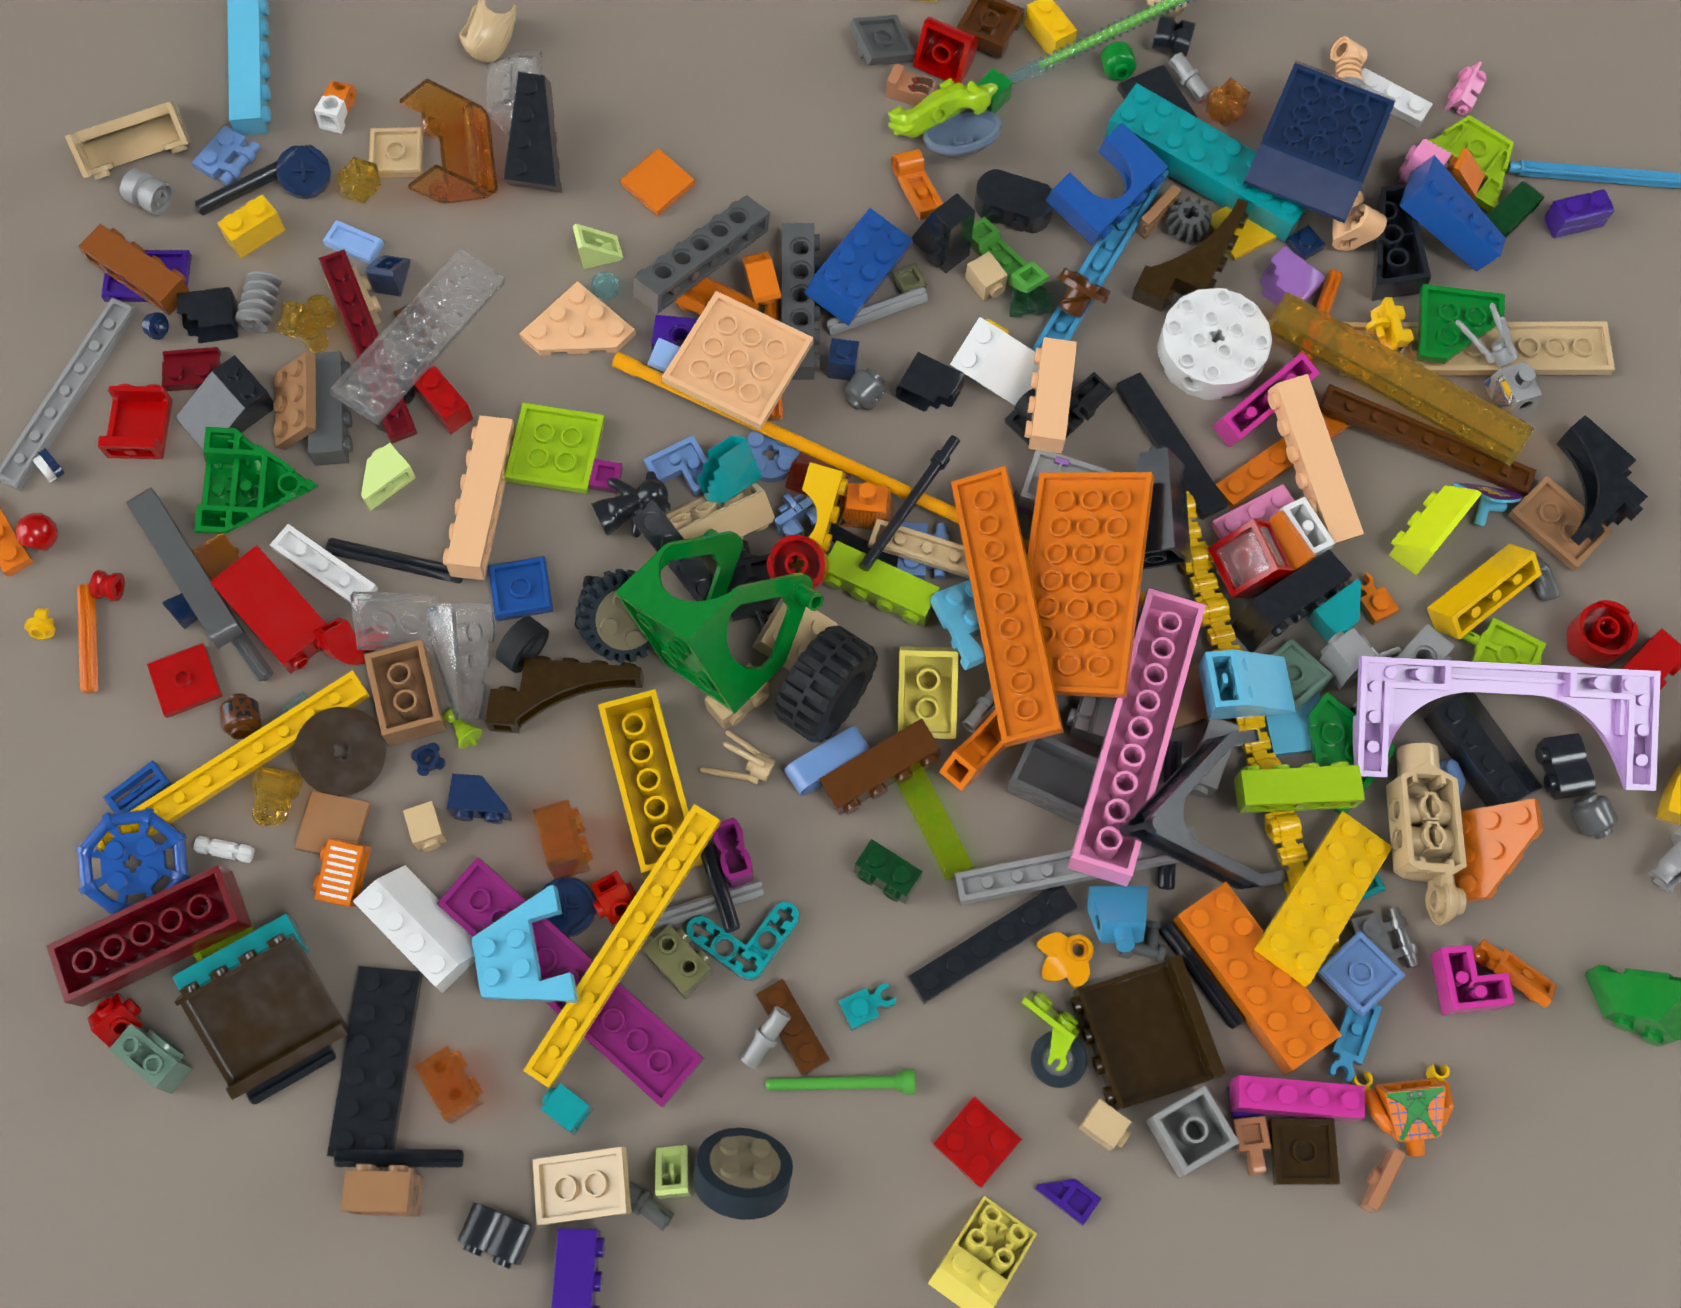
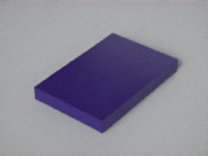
[101,250,192,302]

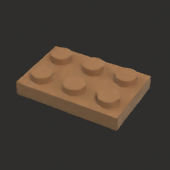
[273,351,316,450]
[1508,476,1613,571]

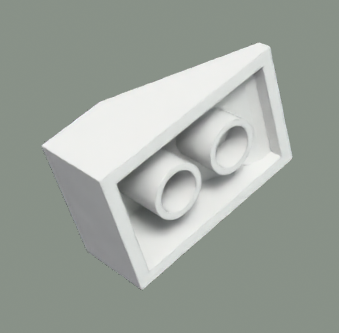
[950,317,1039,406]

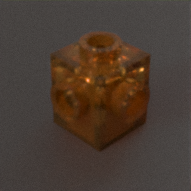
[1206,78,1250,127]

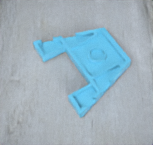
[930,580,986,670]
[471,885,579,1003]

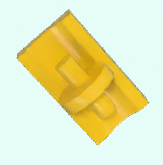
[1366,297,1414,354]

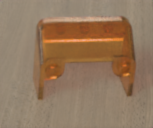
[400,78,498,204]

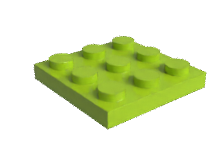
[504,403,605,494]

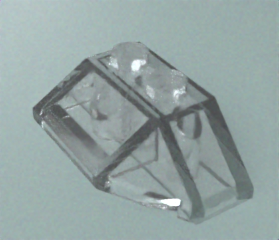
[485,51,542,137]

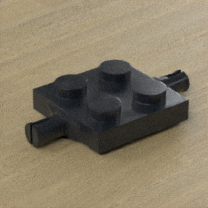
[726,540,781,633]

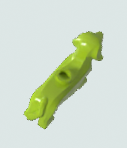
[888,78,998,138]

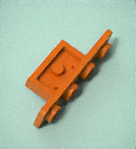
[674,277,761,315]

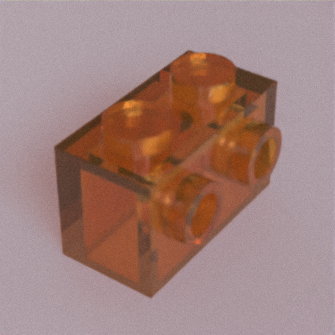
[414,1046,484,1124]

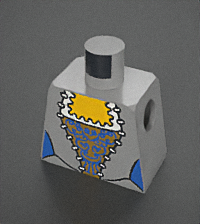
[1483,362,1542,428]

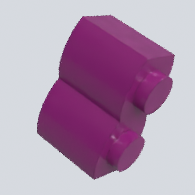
[713,817,753,888]

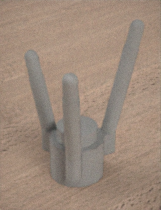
[1455,303,1519,367]

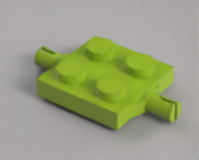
[1461,617,1547,665]

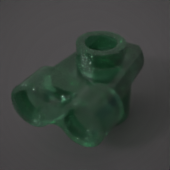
[1010,286,1053,318]

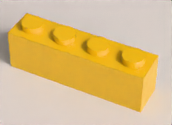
[1427,543,1542,640]

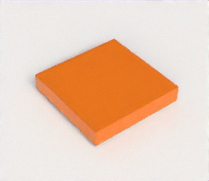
[620,148,695,217]
[1268,510,1316,589]

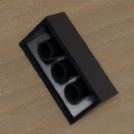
[1424,692,1542,807]

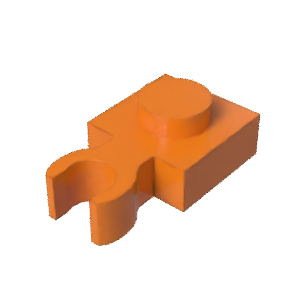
[1354,573,1400,626]

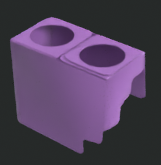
[1260,246,1325,316]

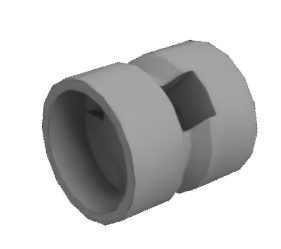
[120,168,174,216]

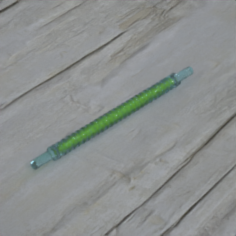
[1007,0,1195,84]

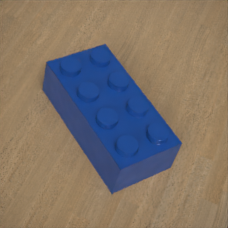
[805,208,913,326]

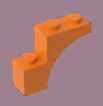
[939,709,1006,791]

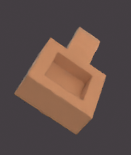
[1231,1116,1271,1176]

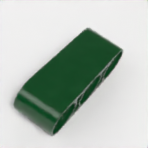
[1487,180,1545,238]

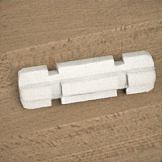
[193,836,255,863]

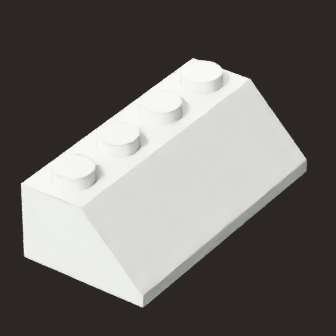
[353,865,475,993]

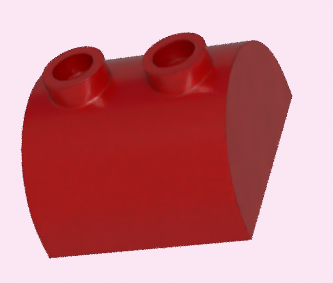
[913,16,978,84]

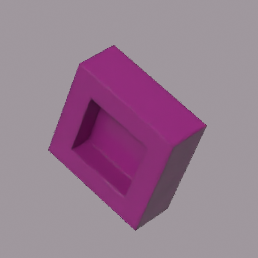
[589,459,623,493]

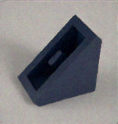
[366,255,410,297]

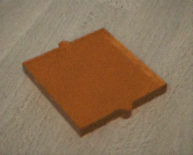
[193,534,240,581]

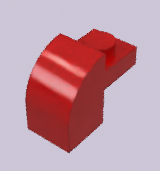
[313,617,389,665]

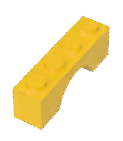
[792,462,848,572]

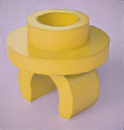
[24,608,55,640]

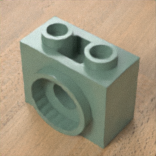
[109,1024,193,1094]

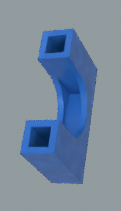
[1046,123,1168,245]

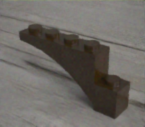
[1132,199,1249,312]
[485,655,644,734]

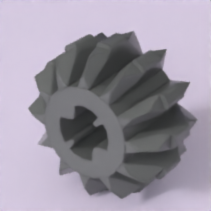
[1165,196,1212,244]

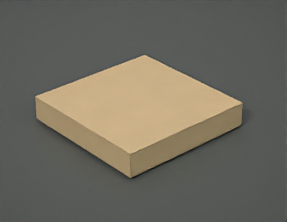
[368,127,424,178]

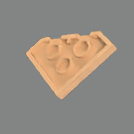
[519,281,636,355]

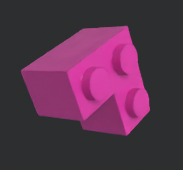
[1430,945,1515,1016]

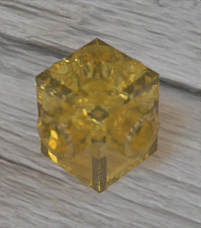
[337,157,381,203]

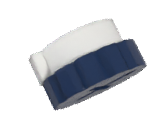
[32,448,65,483]

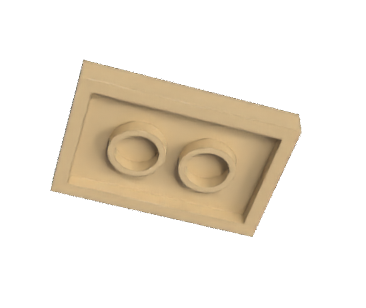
[533,1147,631,1226]

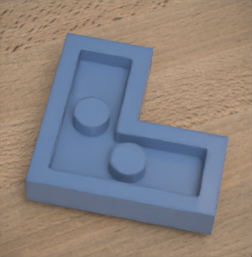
[643,435,708,496]

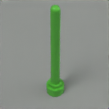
[765,1069,915,1095]

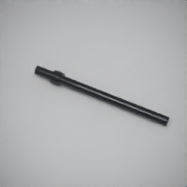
[859,435,960,572]

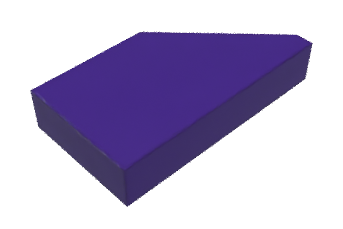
[1034,1179,1102,1226]

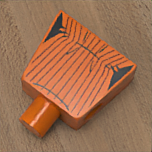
[838,482,894,530]

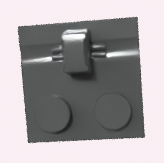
[849,14,916,66]

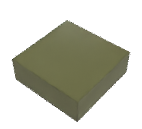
[891,263,927,294]

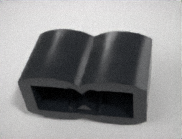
[1535,733,1596,800]
[458,1202,536,1269]

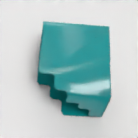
[697,436,762,503]

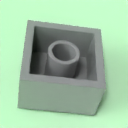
[1146,1086,1240,1178]

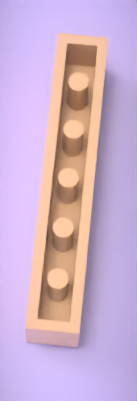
[1268,374,1364,545]
[443,415,516,580]

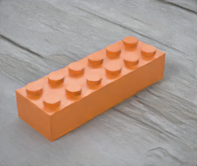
[1173,882,1342,1075]

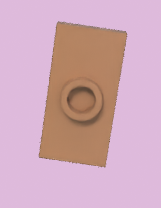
[1360,1148,1406,1213]

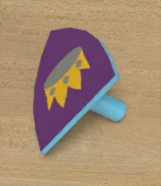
[1453,483,1522,526]

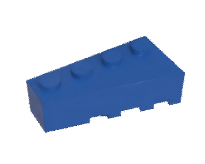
[1399,155,1506,272]

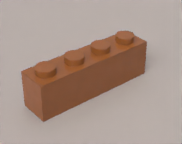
[78,224,190,316]

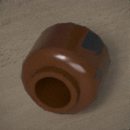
[220,693,262,740]

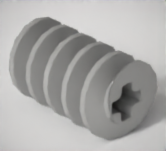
[235,271,282,333]

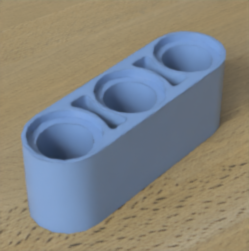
[784,726,870,796]

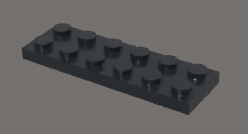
[327,966,423,1157]

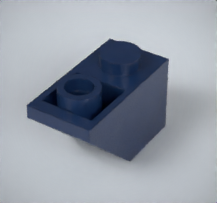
[447,773,512,824]

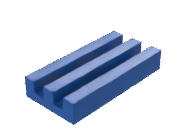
[103,761,172,814]

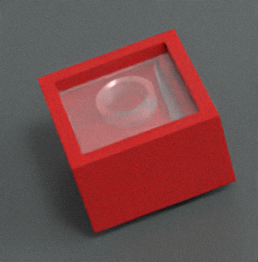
[1208,519,1294,599]

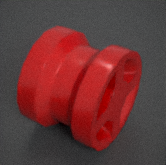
[90,570,125,601]

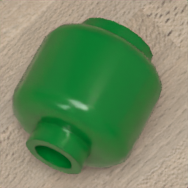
[1100,41,1137,81]

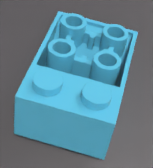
[1198,650,1296,720]

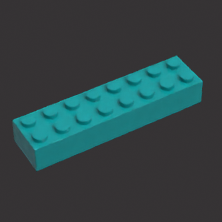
[1104,83,1308,243]

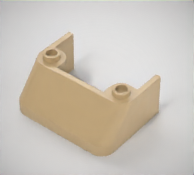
[65,100,191,180]

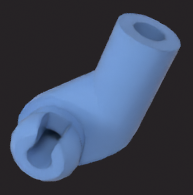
[1440,759,1466,798]

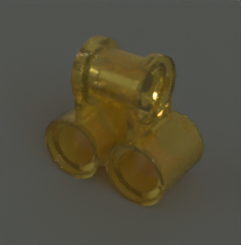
[275,294,337,353]
[252,767,302,826]

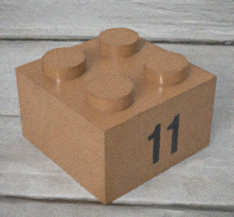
[341,1164,424,1217]

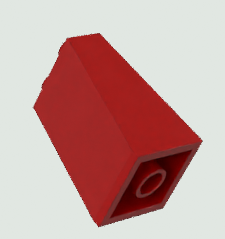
[210,545,326,674]

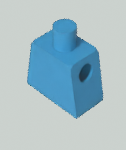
[1087,886,1148,952]

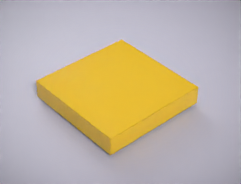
[1210,207,1277,261]

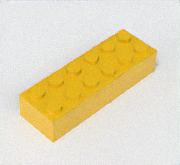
[598,689,703,881]

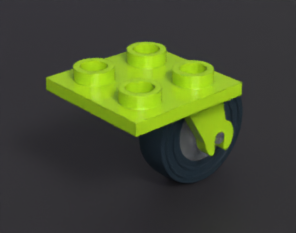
[1022,991,1088,1088]

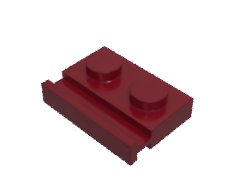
[162,347,221,392]

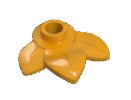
[1036,932,1094,989]

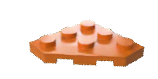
[1454,798,1543,903]

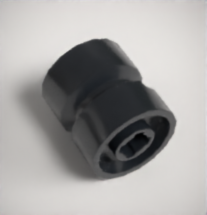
[1152,15,1196,57]

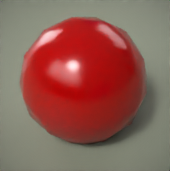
[15,513,58,551]

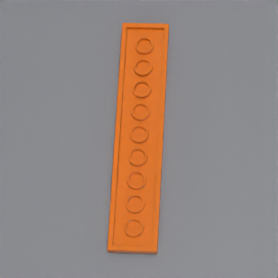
[951,466,1063,747]

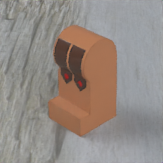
[886,63,939,106]

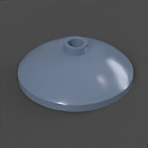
[923,109,1002,157]

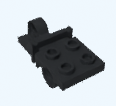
[1005,372,1114,451]

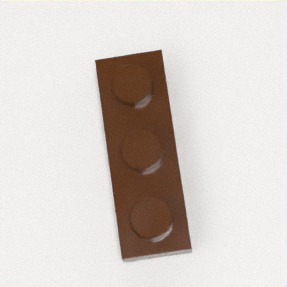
[756,979,830,1076]

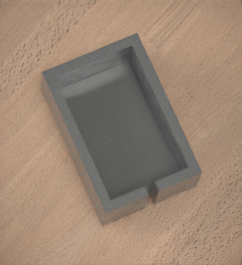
[1006,736,1098,825]

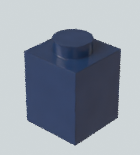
[828,338,859,381]

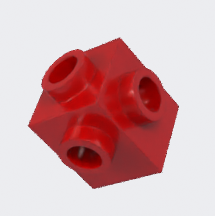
[590,870,637,926]
[87,993,143,1048]

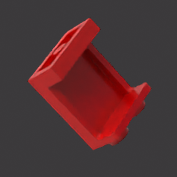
[98,383,173,460]

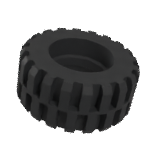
[774,626,878,743]

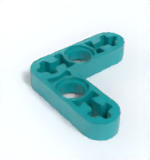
[686,902,799,981]

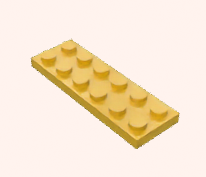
[1254,811,1393,987]

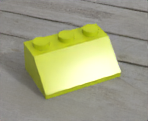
[1389,485,1482,576]

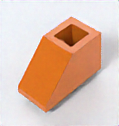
[1447,147,1485,199]
[742,251,782,305]

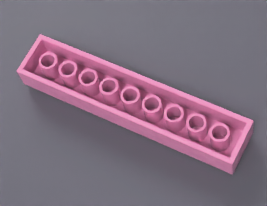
[1067,588,1206,887]

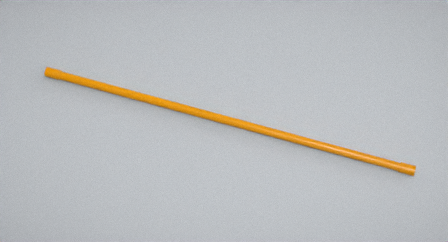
[612,352,1204,627]

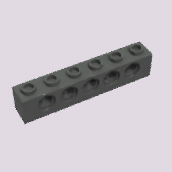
[634,195,770,314]
[781,223,820,380]

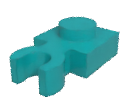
[839,983,897,1031]

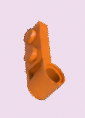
[891,149,943,220]

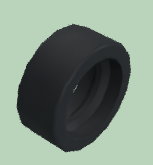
[496,616,549,673]

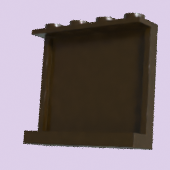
[175,933,349,1100]
[1071,954,1226,1111]

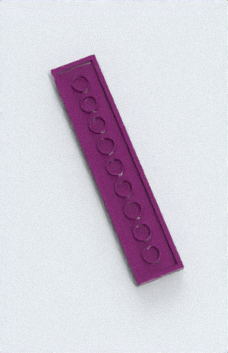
[437,857,705,1107]

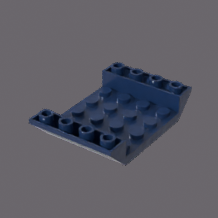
[1243,60,1395,223]

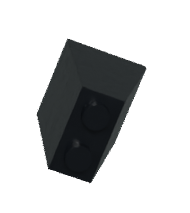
[1136,446,1191,570]

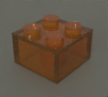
[533,799,594,879]

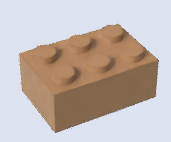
[364,639,447,746]

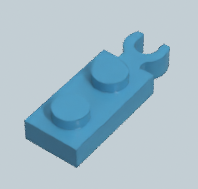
[1327,1004,1382,1084]

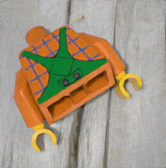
[1351,1064,1454,1157]

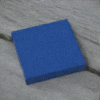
[488,556,554,621]

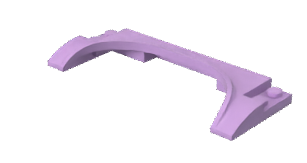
[1353,656,1661,791]

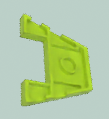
[1404,115,1514,213]

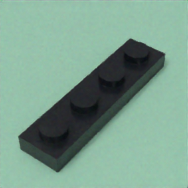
[630,500,714,601]

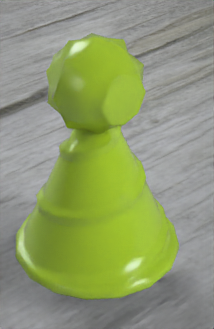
[444,708,483,749]

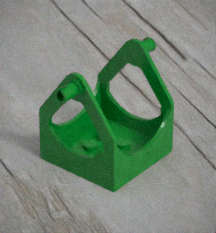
[615,529,824,714]

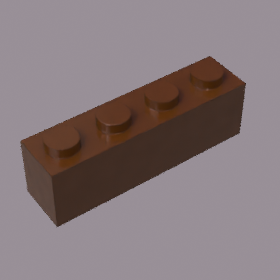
[819,718,941,815]

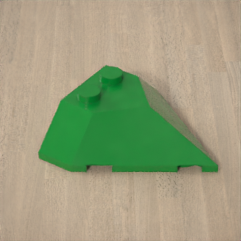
[194,427,318,534]
[1585,965,1681,1046]

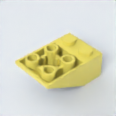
[928,1196,1037,1308]

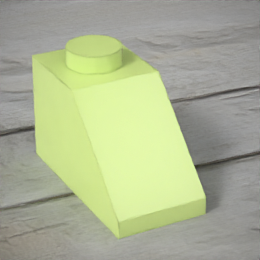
[361,443,416,511]

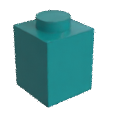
[541,1083,593,1135]

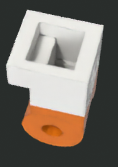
[314,80,356,134]

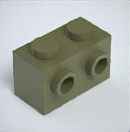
[642,924,713,999]

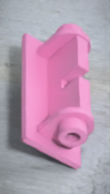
[1444,61,1487,116]

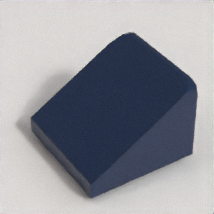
[162,594,198,629]

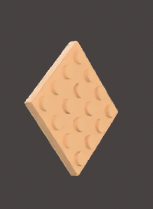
[662,291,814,430]

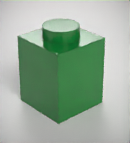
[976,68,1013,114]

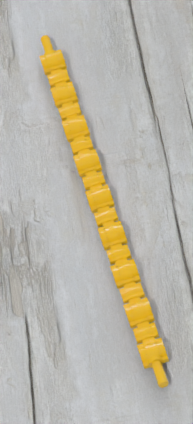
[1180,491,1340,988]

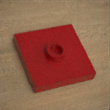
[147,643,223,718]

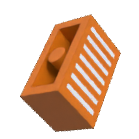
[313,838,372,907]

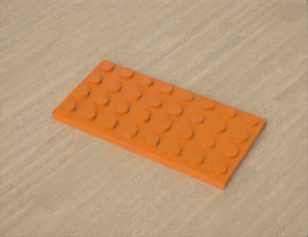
[1027,472,1154,698]

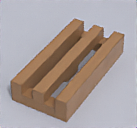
[1137,184,1182,239]

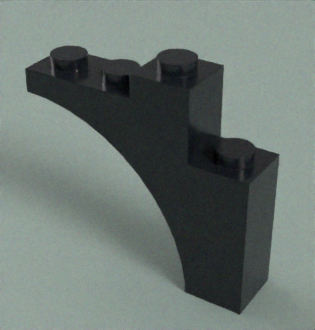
[1556,415,1648,546]

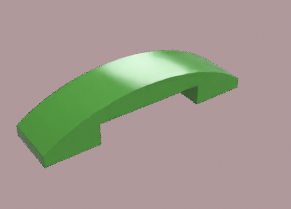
[971,217,1050,293]

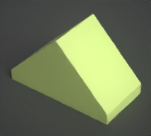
[573,224,623,270]
[655,1145,691,1199]

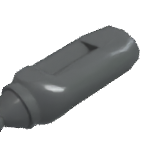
[1531,550,1560,602]

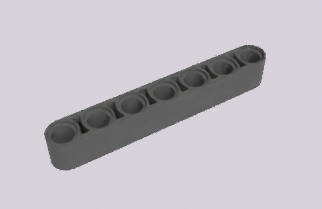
[126,487,244,649]

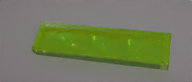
[896,767,973,881]

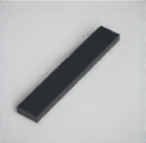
[1116,372,1228,520]

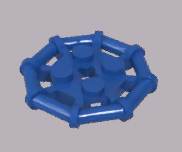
[75,807,191,915]

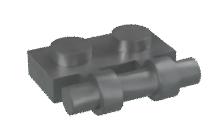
[1348,907,1419,969]

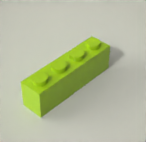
[824,541,940,627]
[1234,762,1365,813]

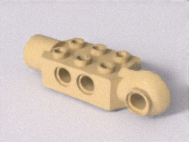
[1386,743,1467,925]

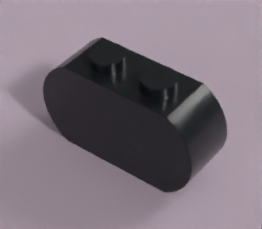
[974,169,1053,233]

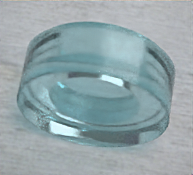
[591,272,619,300]

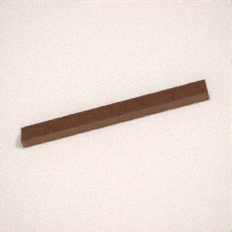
[1320,384,1536,497]

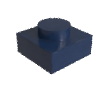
[1286,225,1325,261]

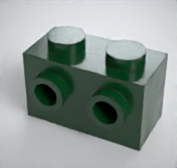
[854,839,923,904]

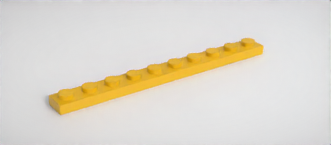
[97,670,371,851]
[523,804,722,1088]

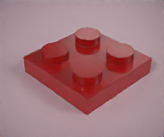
[933,1096,1022,1188]

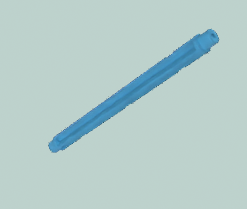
[1507,160,1681,188]

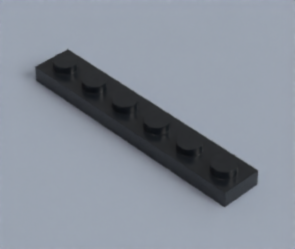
[908,885,1078,1004]

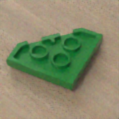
[1417,284,1505,364]
[1307,692,1397,814]

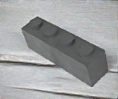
[308,351,353,466]

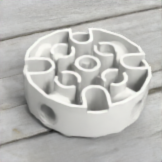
[1157,288,1272,400]

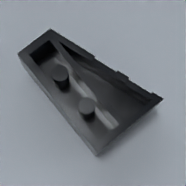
[911,193,975,273]

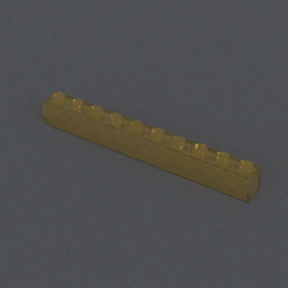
[1269,292,1535,466]

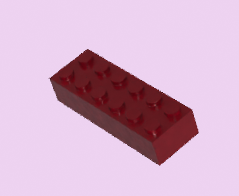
[46,865,253,1007]

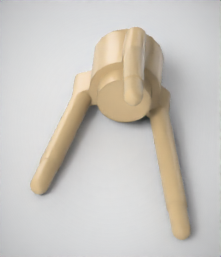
[699,730,776,785]

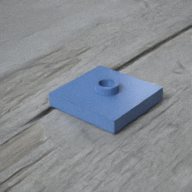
[1316,930,1406,1018]

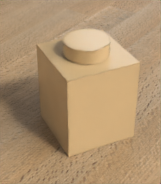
[965,251,1008,302]
[403,801,447,852]
[1078,1099,1131,1151]

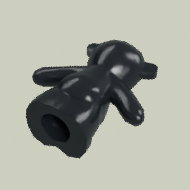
[591,471,671,538]

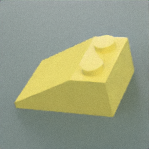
[898,646,959,739]

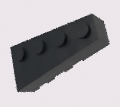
[504,72,562,192]
[1372,183,1431,301]
[1232,549,1352,652]

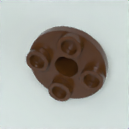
[1058,268,1111,318]

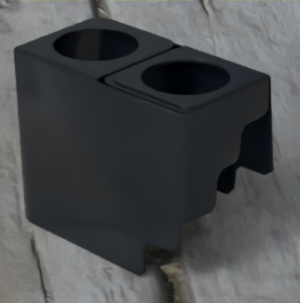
[177,287,239,344]
[896,352,964,412]

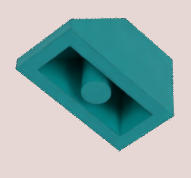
[1308,579,1361,644]

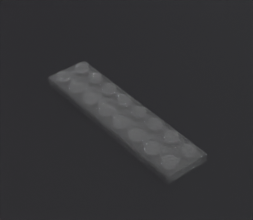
[330,248,505,425]

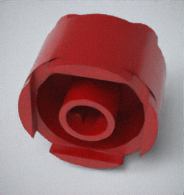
[767,535,829,590]
[1566,600,1638,667]

